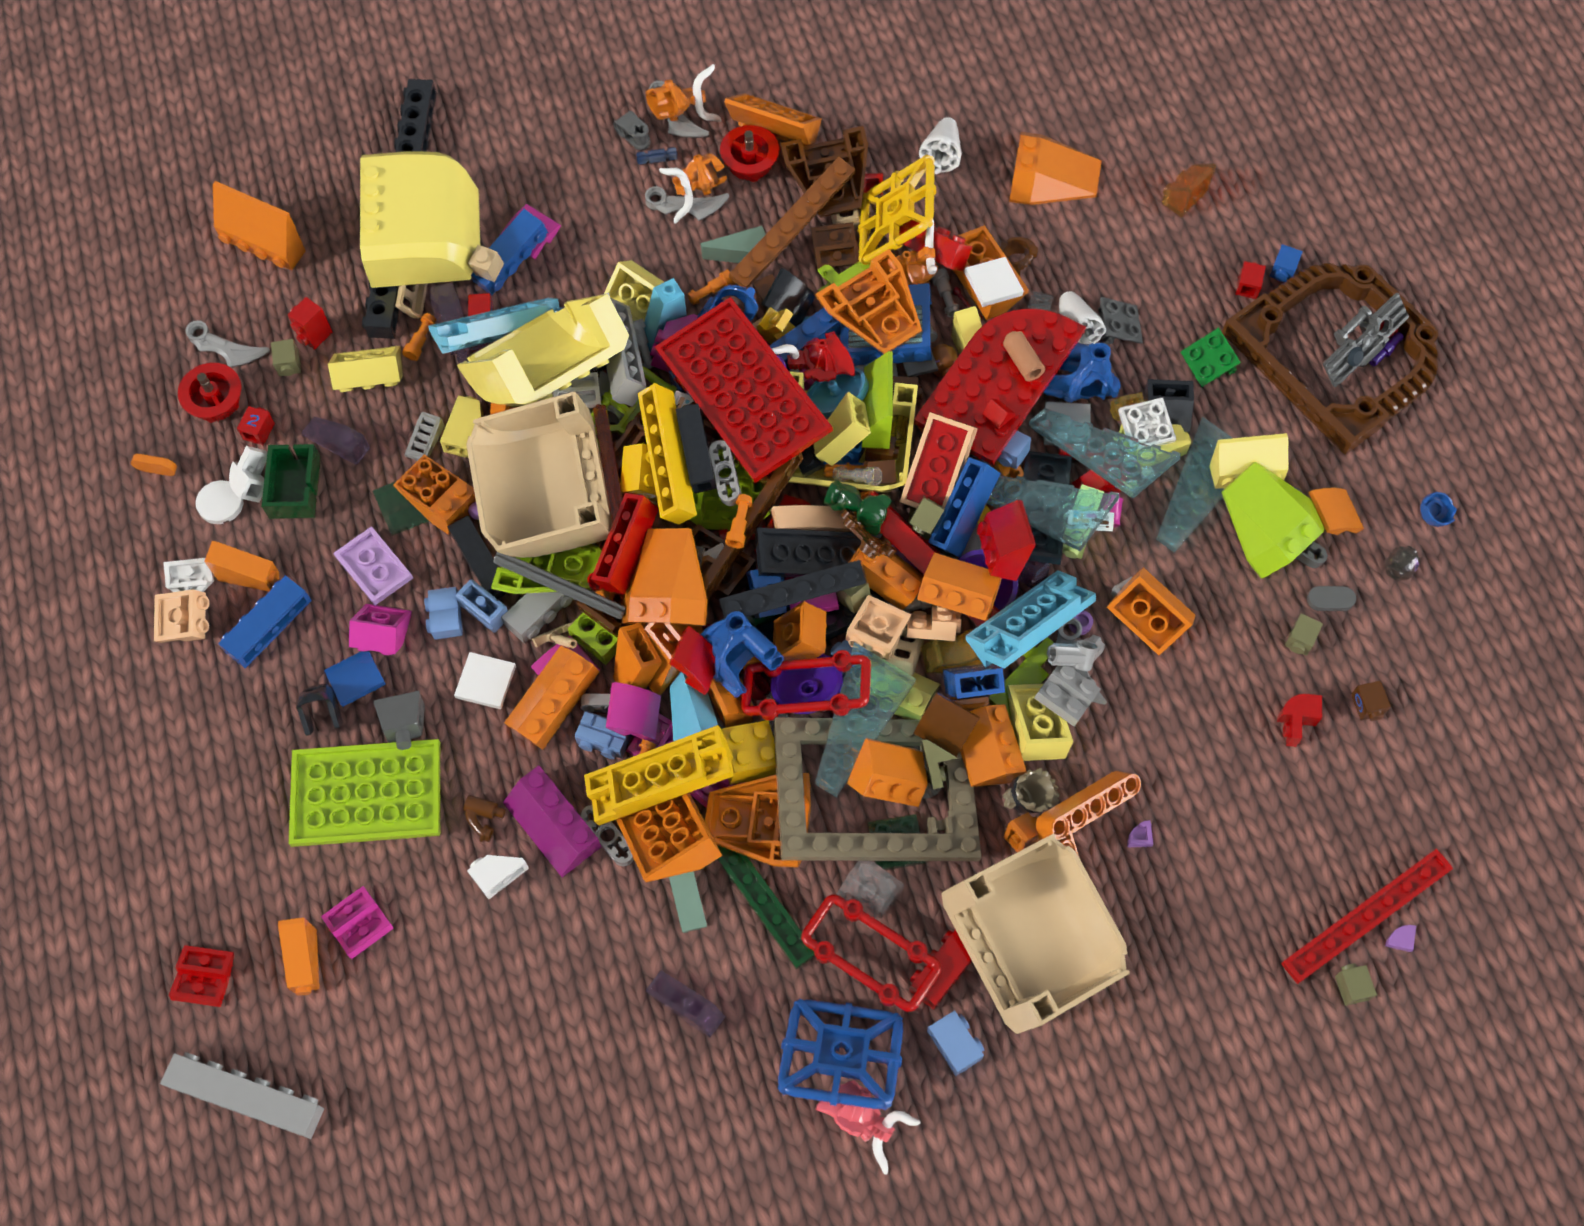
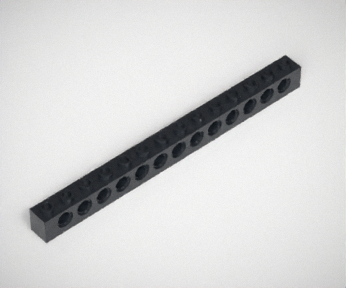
[362,79,437,339]

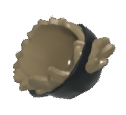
[1003,768,1060,814]

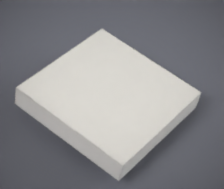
[964,257,1024,307]
[1118,397,1177,453]
[454,652,516,709]

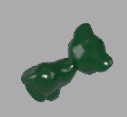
[824,480,891,536]

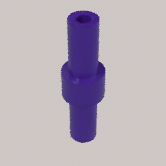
[1369,332,1404,366]

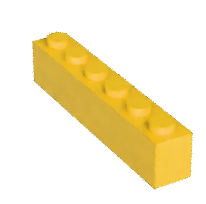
[638,383,697,525]

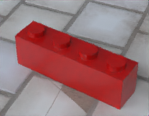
[899,220,973,272]
[591,493,659,594]
[909,929,972,1010]

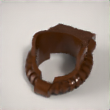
[999,237,1038,276]

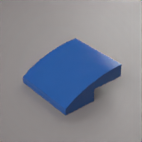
[324,651,386,707]

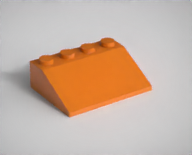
[724,93,822,146]
[213,181,306,270]
[616,793,722,882]

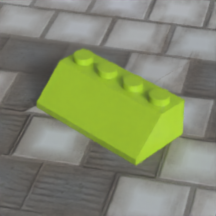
[862,351,893,449]

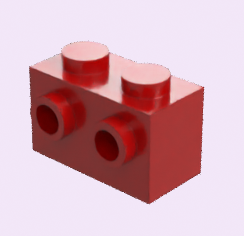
[287,297,333,350]

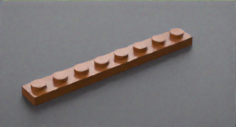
[729,157,855,288]

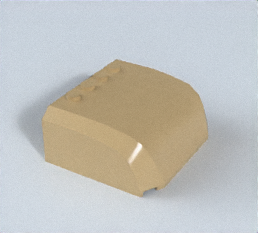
[466,391,613,558]
[942,834,1130,1034]

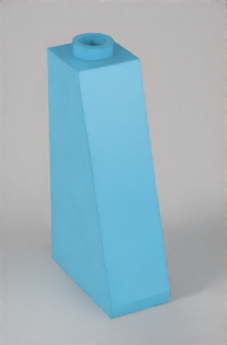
[644,278,687,357]
[670,672,718,742]

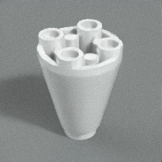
[919,117,961,174]
[1059,291,1106,345]

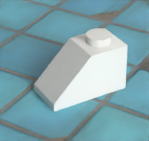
[467,855,529,899]

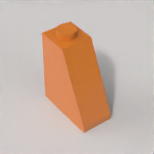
[204,541,279,591]
[613,623,662,689]
[278,917,320,996]

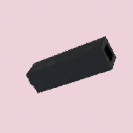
[675,404,717,494]
[447,516,506,599]

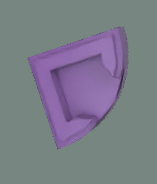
[1127,820,1153,848]
[1385,925,1416,952]

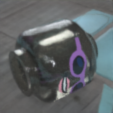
[1384,546,1421,581]

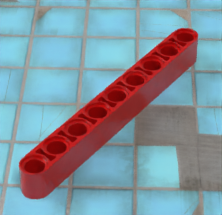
[865,490,1000,626]

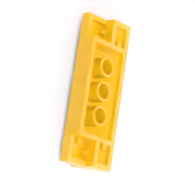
[584,725,734,826]

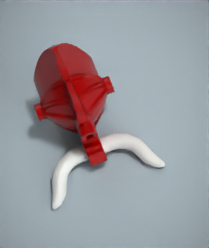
[772,332,855,382]

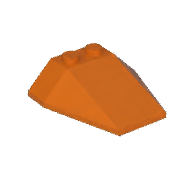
[1009,132,1101,205]
[815,249,922,354]
[621,528,708,626]
[705,773,811,867]

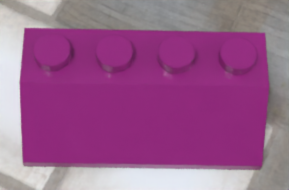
[503,765,601,877]

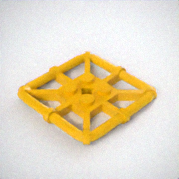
[858,155,936,265]

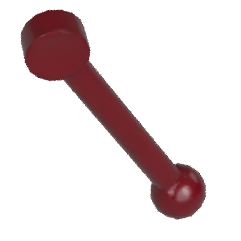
[953,287,982,321]

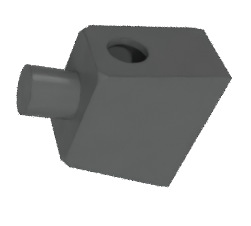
[373,691,425,750]

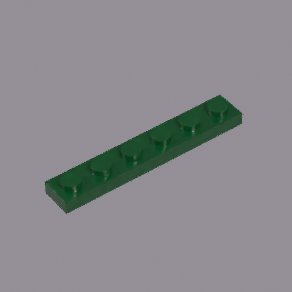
[717,845,815,970]

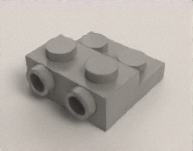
[1034,666,1101,726]

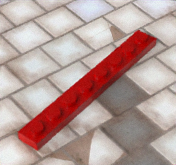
[1281,848,1454,984]

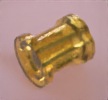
[891,415,909,444]

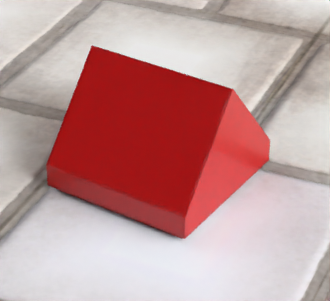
[863,173,883,195]
[982,399,1015,429]

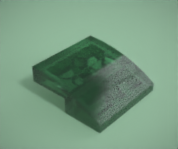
[373,481,429,536]

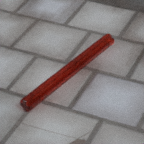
[593,404,623,522]

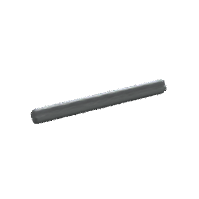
[494,552,626,619]

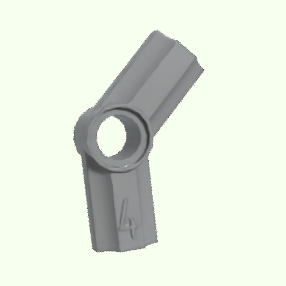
[1047,635,1105,671]

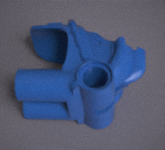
[697,285,758,322]
[1044,342,1121,403]
[700,611,784,698]

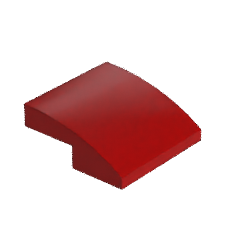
[669,626,715,695]
[168,945,234,1007]

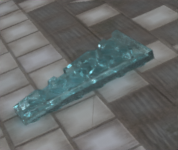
[1030,408,1181,499]
[1156,417,1232,553]
[987,474,1119,551]
[815,642,916,797]

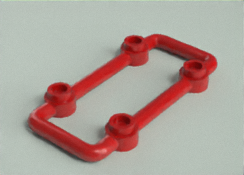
[741,650,871,721]
[801,894,942,1012]

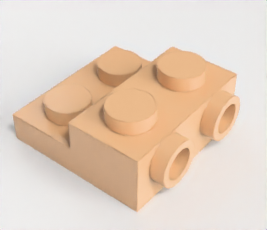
[154,589,209,643]
[845,595,911,660]
[907,606,961,641]

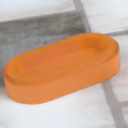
[131,454,177,476]

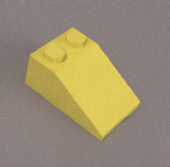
[1007,684,1073,761]

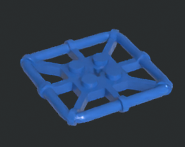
[778,999,903,1110]

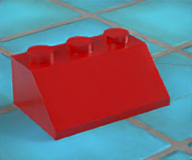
[977,500,1036,581]

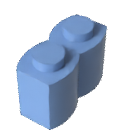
[424,587,463,640]

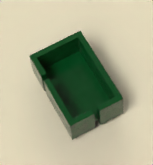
[261,444,321,519]

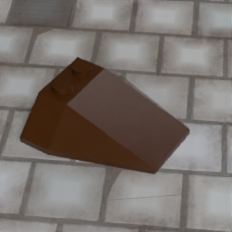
[781,126,868,218]

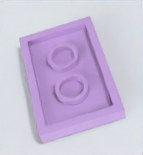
[333,526,413,605]

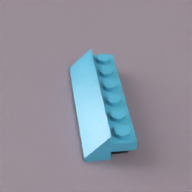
[428,297,563,354]
[966,570,1096,668]

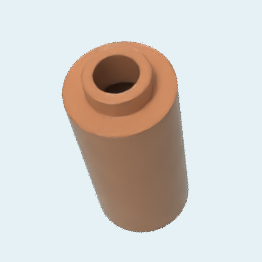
[1003,331,1045,381]

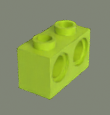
[568,613,618,665]

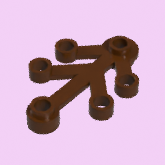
[841,508,897,559]

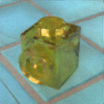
[1110,392,1145,422]

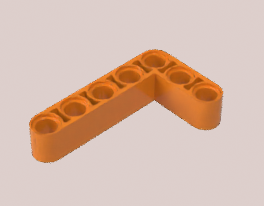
[1036,771,1141,857]

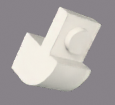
[229,446,267,503]

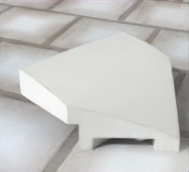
[164,558,214,592]

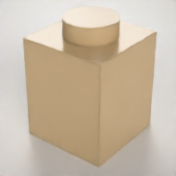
[468,245,504,282]

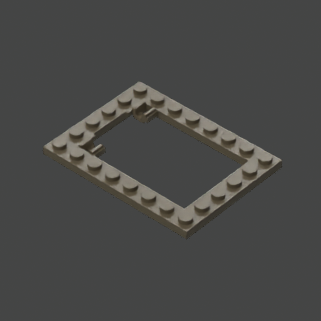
[773,717,982,861]

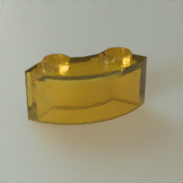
[921,630,983,674]

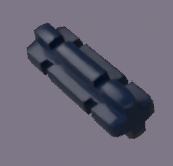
[636,147,678,165]

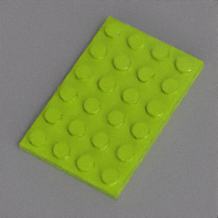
[289,739,440,847]

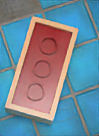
[900,413,978,508]

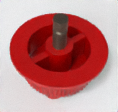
[720,125,779,182]
[178,363,242,423]

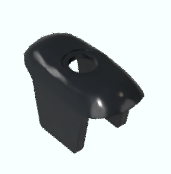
[296,684,343,736]

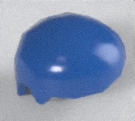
[1420,492,1457,527]

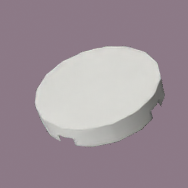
[196,480,244,525]

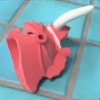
[816,1080,920,1175]

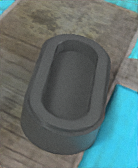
[1307,586,1356,611]

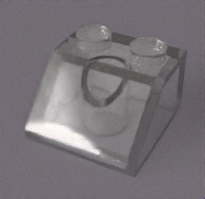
[837,861,904,931]

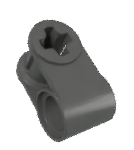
[613,110,651,150]

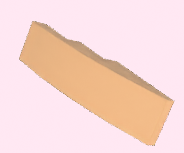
[771,505,855,532]

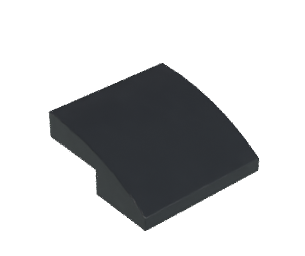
[761,268,816,327]

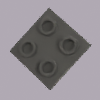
[1098,297,1143,344]

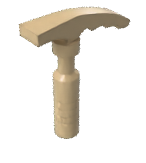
[532,622,577,649]

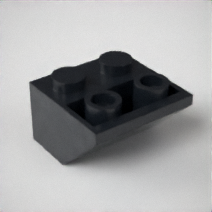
[1143,379,1194,434]

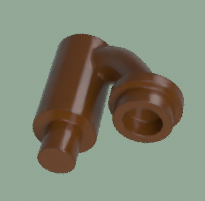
[464,795,506,843]

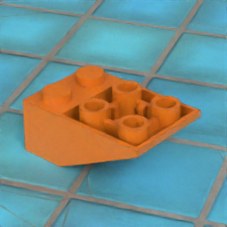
[393,454,476,535]
[644,623,687,695]

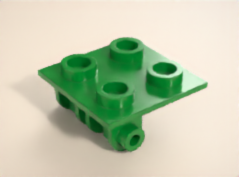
[1180,328,1241,387]

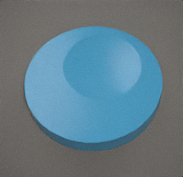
[807,367,869,419]

